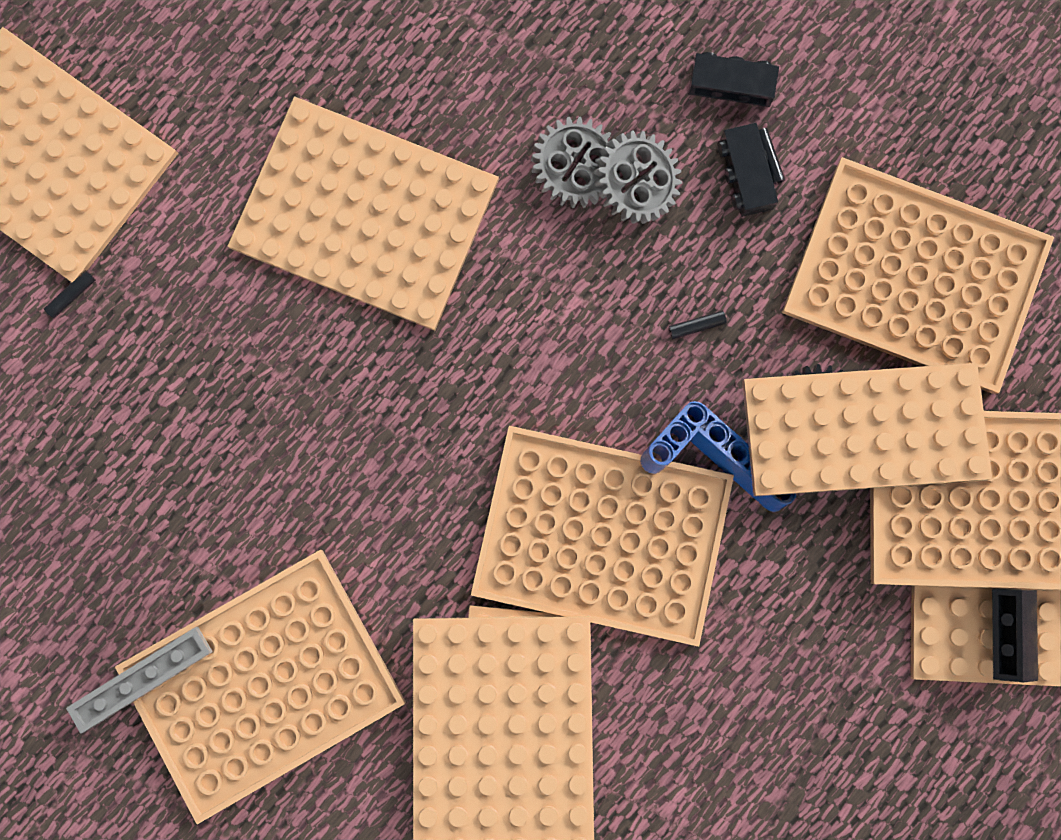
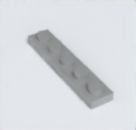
[66,627,213,734]

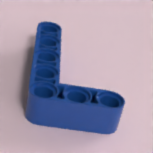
[640,401,796,512]

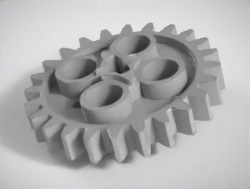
[531,117,620,208]
[593,131,682,224]

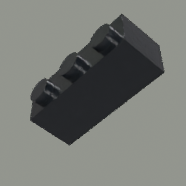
[688,52,779,107]
[717,122,778,217]
[992,589,1038,683]

